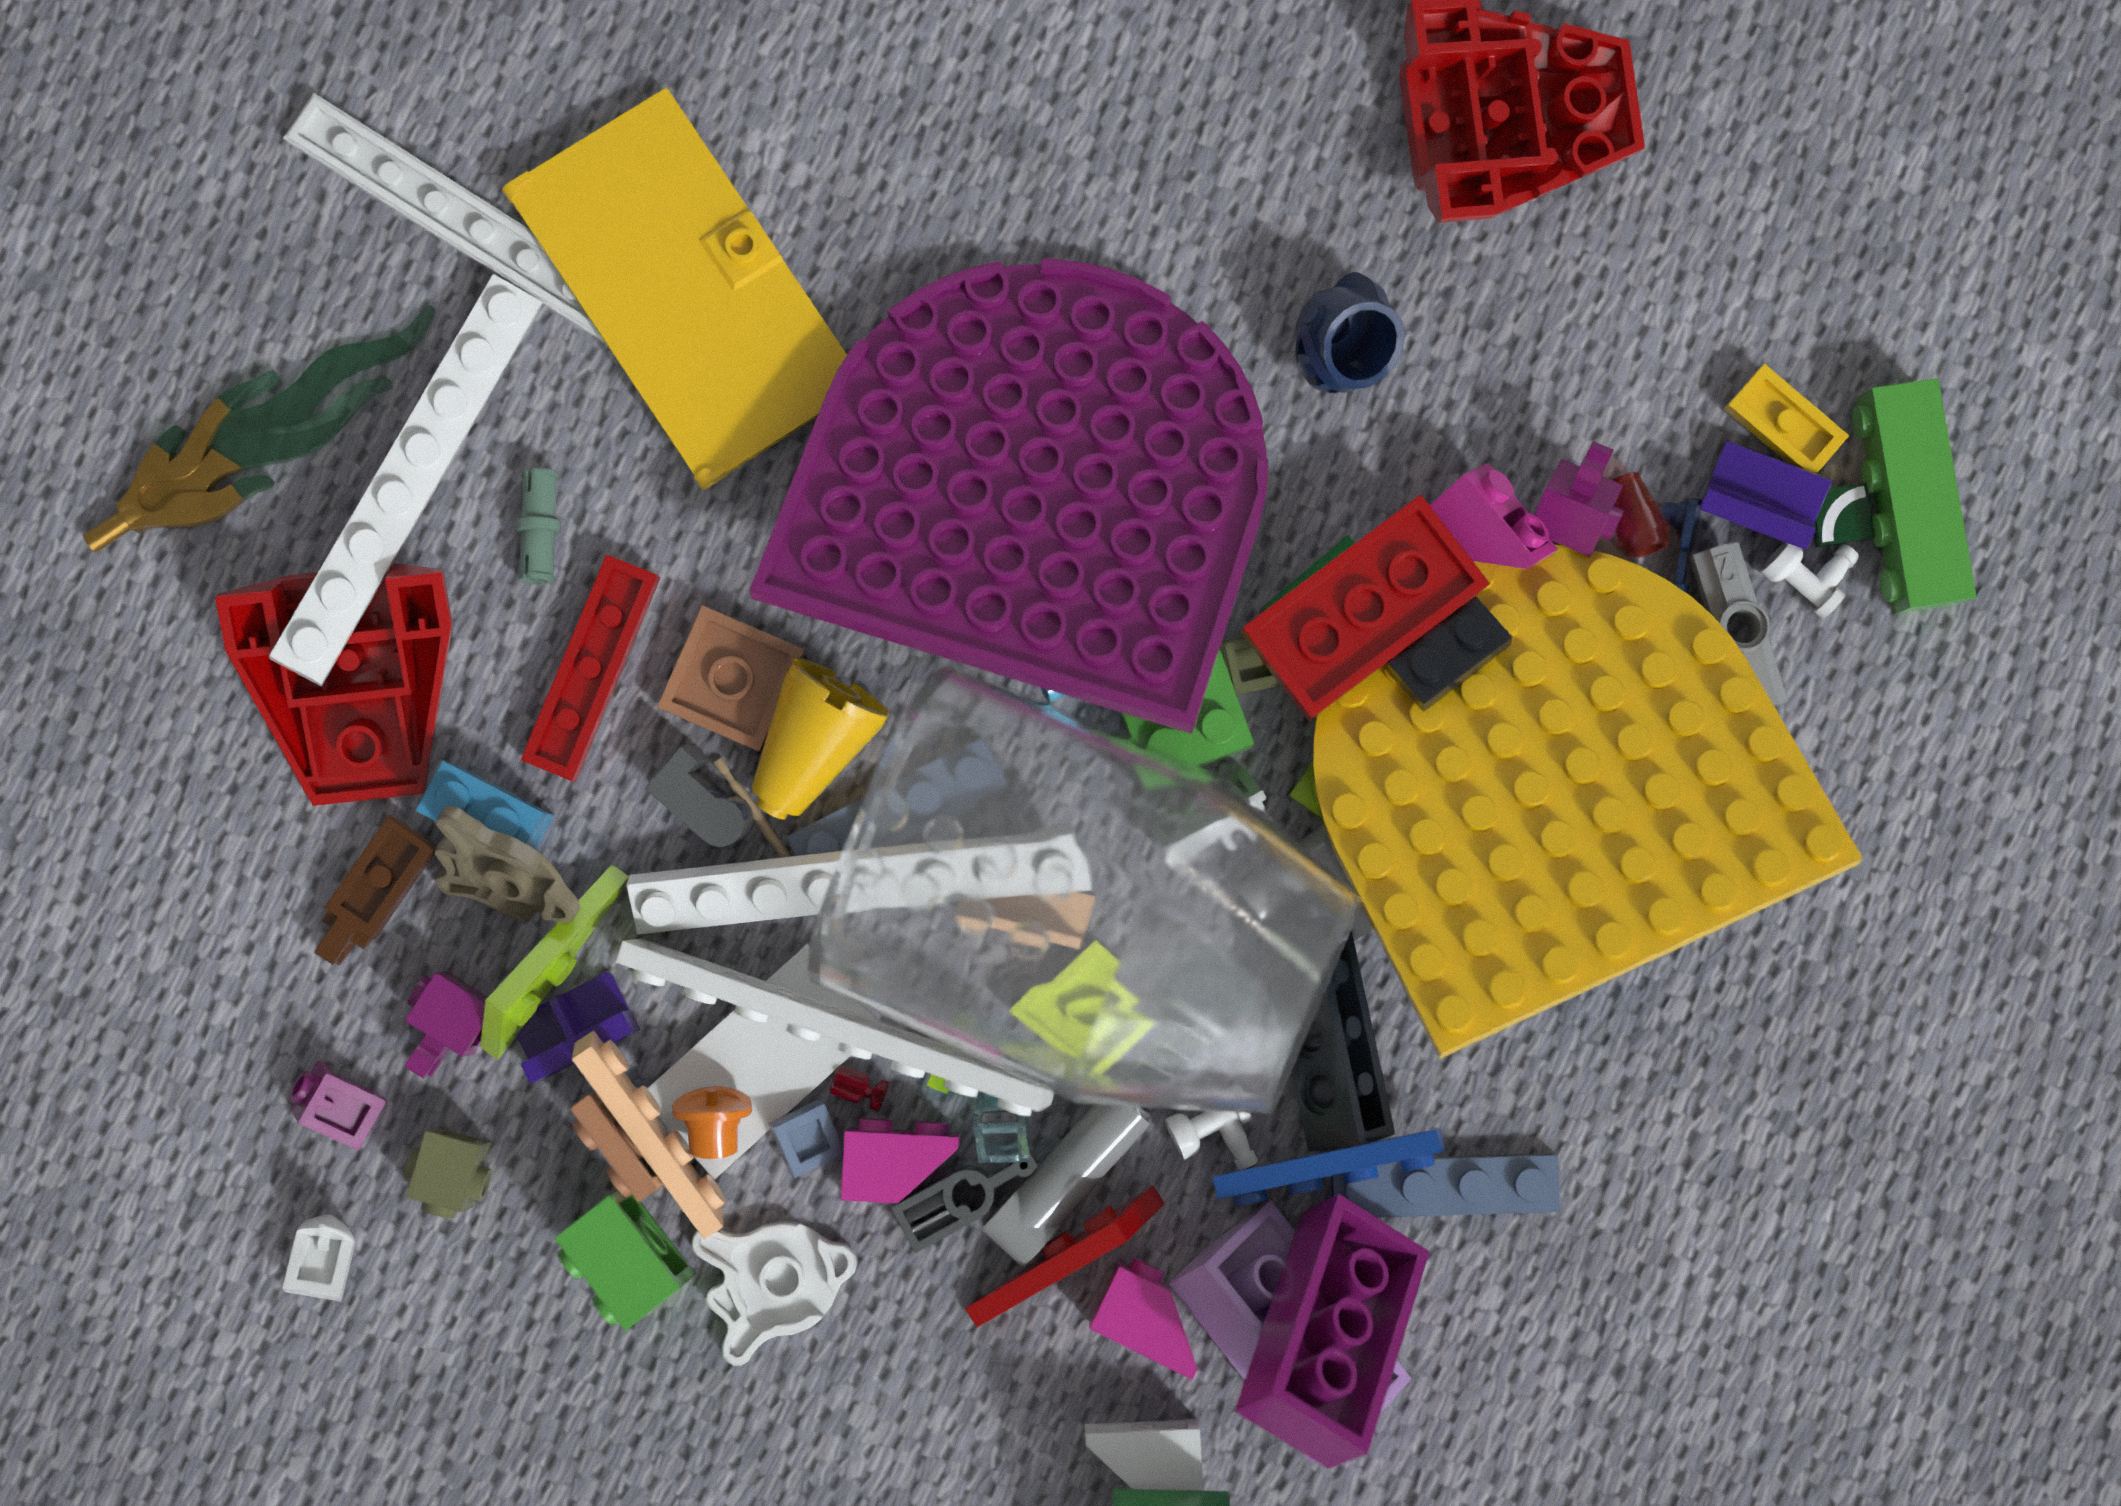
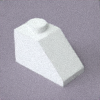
[1085,1419,1203,1490]

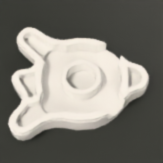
[691,1221,857,1366]

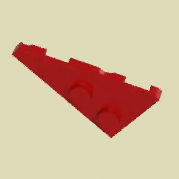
[965,1185,1165,1327]

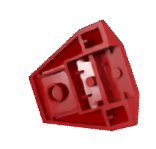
[215,563,453,806]

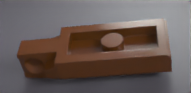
[314,815,437,966]

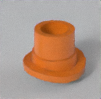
[672,1086,752,1159]

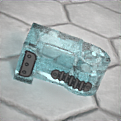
[974,1059,1030,1163]

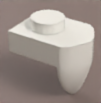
[283,1215,355,1301]

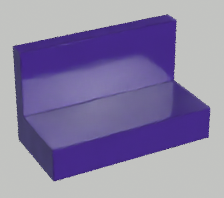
[1700,440,1833,550]

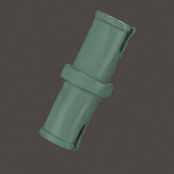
[515,468,561,585]

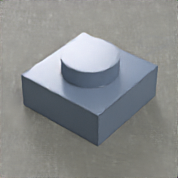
[768,1099,844,1178]

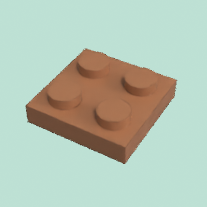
[657,605,806,753]
[570,1092,664,1203]

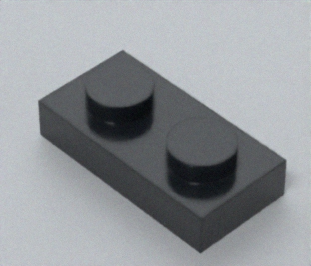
[1387,596,1513,712]

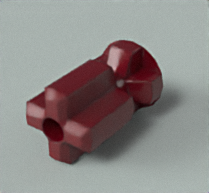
[829,1065,890,1112]

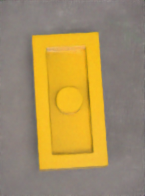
[1724,363,1849,473]

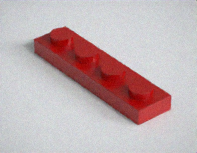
[520,554,661,782]

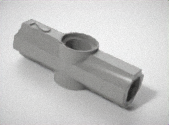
[1689,542,1788,706]

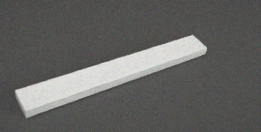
[284,93,607,345]

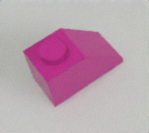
[1089,1258,1197,1380]

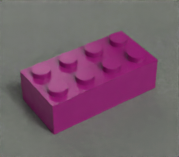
[1234,1194,1430,1469]

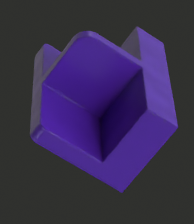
[517,972,640,1084]

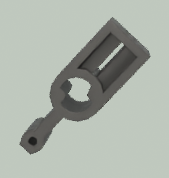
[891,1149,1038,1253]

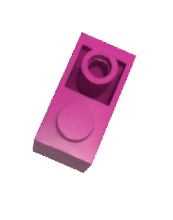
[1430,463,1558,569]
[841,1118,961,1203]

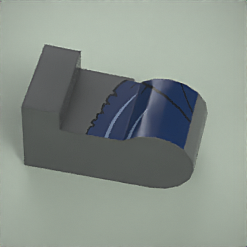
[644,744,754,847]

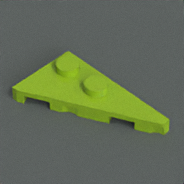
[480,865,629,1060]

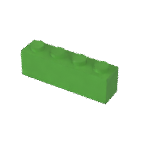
[1852,378,1977,614]

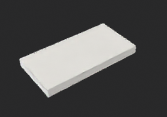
[647,944,877,1180]

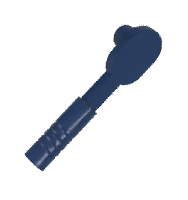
[1661,498,1701,594]

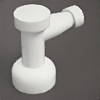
[1760,542,1859,619]
[1164,1090,1258,1170]

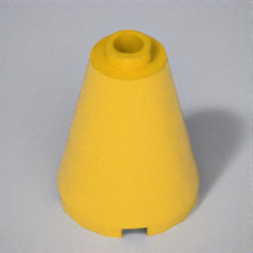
[751,658,890,820]

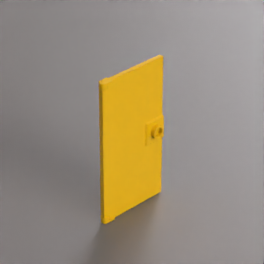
[502,87,847,490]

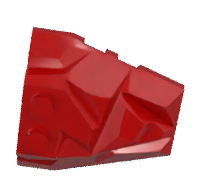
[1399,0,1645,223]

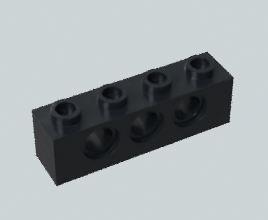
[1261,911,1395,1151]

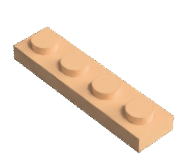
[572,1030,726,1239]

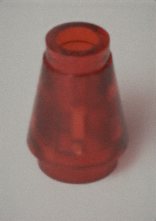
[1612,472,1671,559]

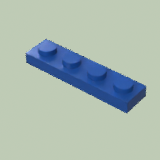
[1213,1128,1446,1207]

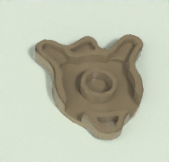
[435,806,580,923]

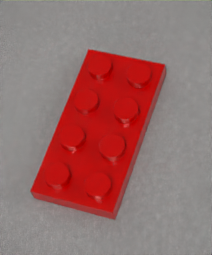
[1240,494,1490,721]

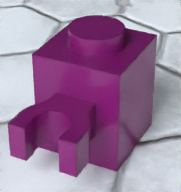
[1535,441,1624,557]
[404,972,488,1078]

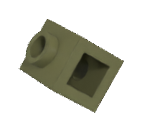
[404,1127,492,1218]

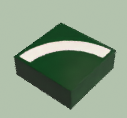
[1813,483,1875,548]

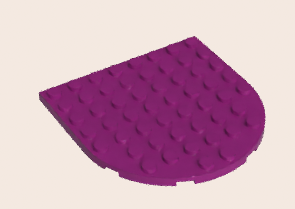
[749,259,1269,734]

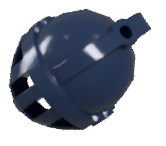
[1295,272,1405,393]

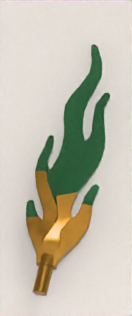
[82,305,435,553]

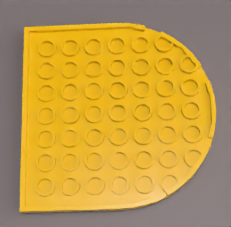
[1313,545,1863,1059]

